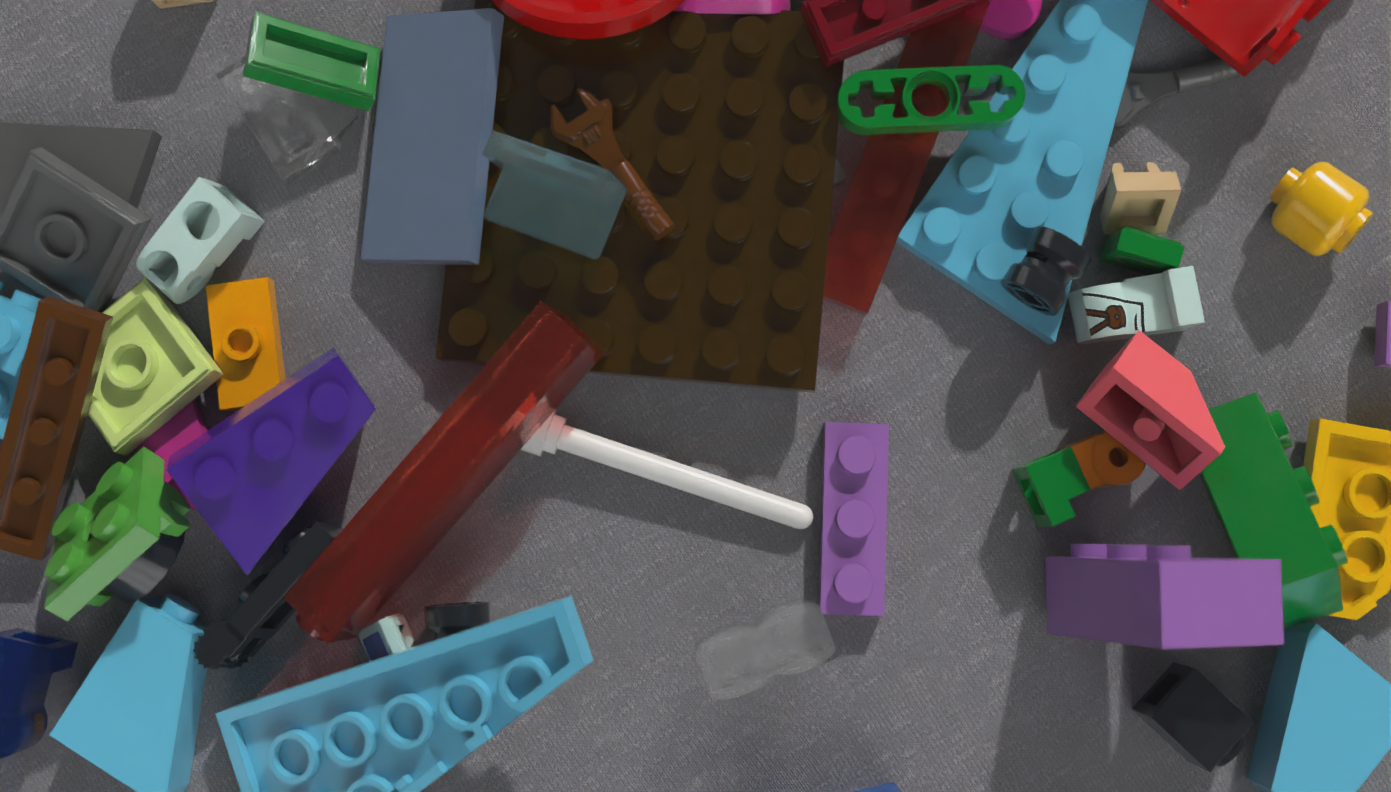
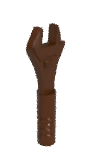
[551,88,675,240]

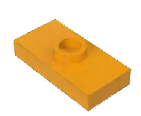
[205,277,286,412]

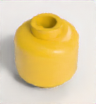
[1269,162,1373,256]

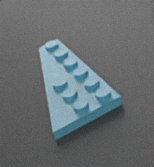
[215,595,593,792]

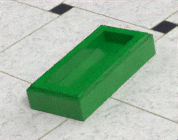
[243,11,380,111]

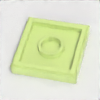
[88,277,224,456]

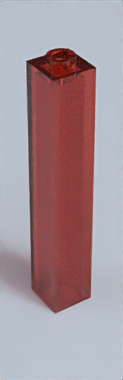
[283,301,605,643]

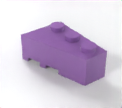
[1045,544,1284,649]

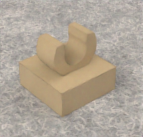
[1099,162,1181,235]

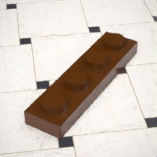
[0,296,113,561]

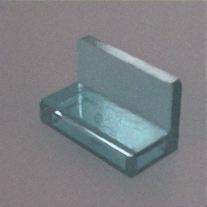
[483,130,628,259]

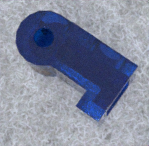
[0,628,78,759]

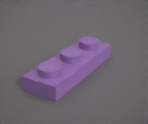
[818,422,889,616]

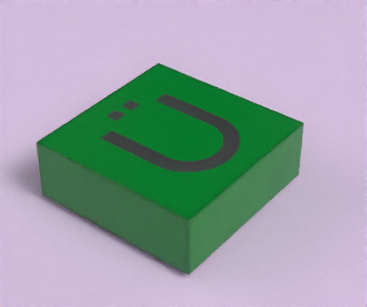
[1099,226,1185,275]

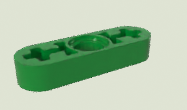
[836,65,1025,135]

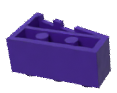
[166,347,376,575]

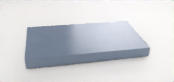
[361,8,504,265]

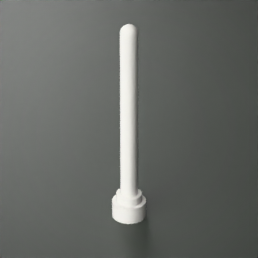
[516,400,813,529]

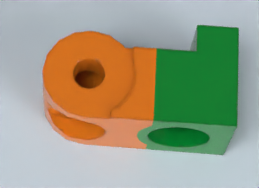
[1011,431,1146,527]

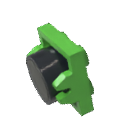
[44,447,190,621]

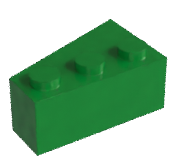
[1199,392,1348,629]

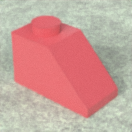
[1076,330,1225,490]

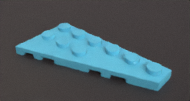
[895,0,1148,345]

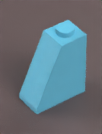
[49,593,207,792]
[1247,622,1391,792]

